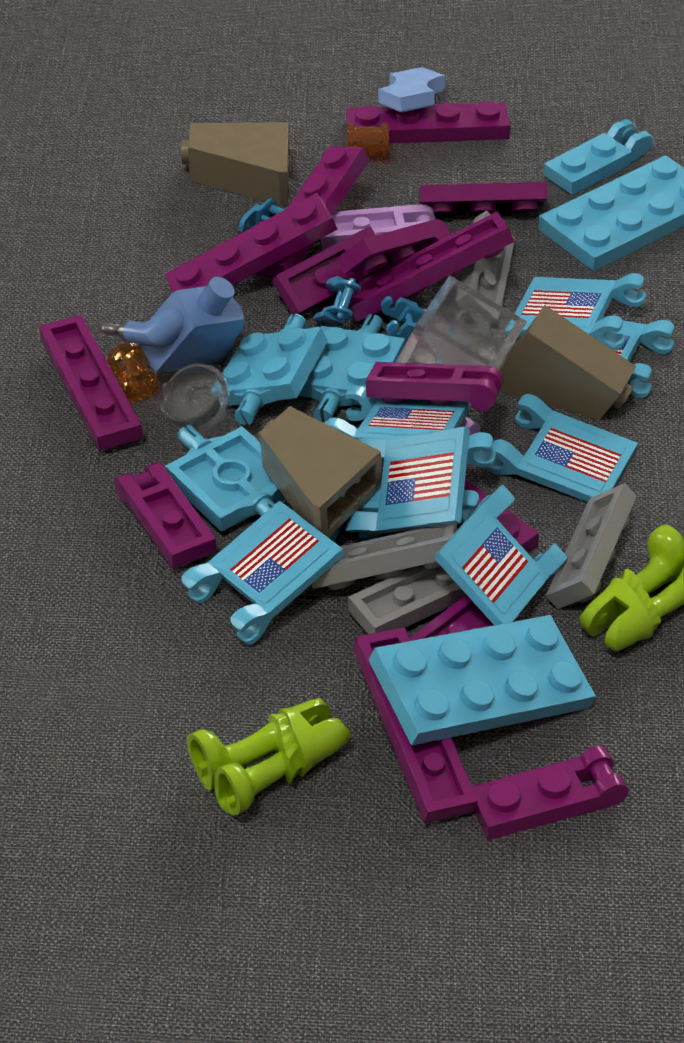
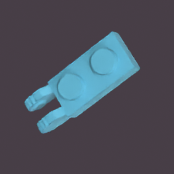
[543,119,654,195]

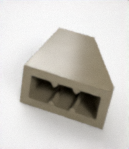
[181,122,289,206]
[498,305,636,420]
[259,406,382,537]

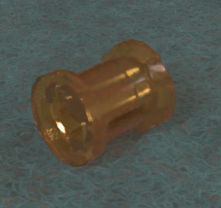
[347,122,389,159]
[107,343,159,402]

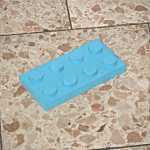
[538,155,684,271]
[368,615,596,746]

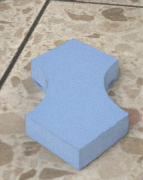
[378,67,445,113]

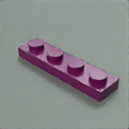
[346,101,510,145]
[256,146,370,277]
[164,193,338,292]
[348,211,515,322]
[39,315,143,451]
[353,627,478,823]

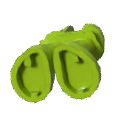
[579,524,684,652]
[187,698,351,816]

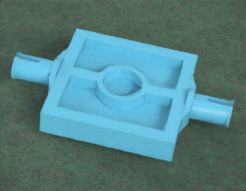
[212,314,328,425]
[298,314,406,422]
[165,425,285,532]

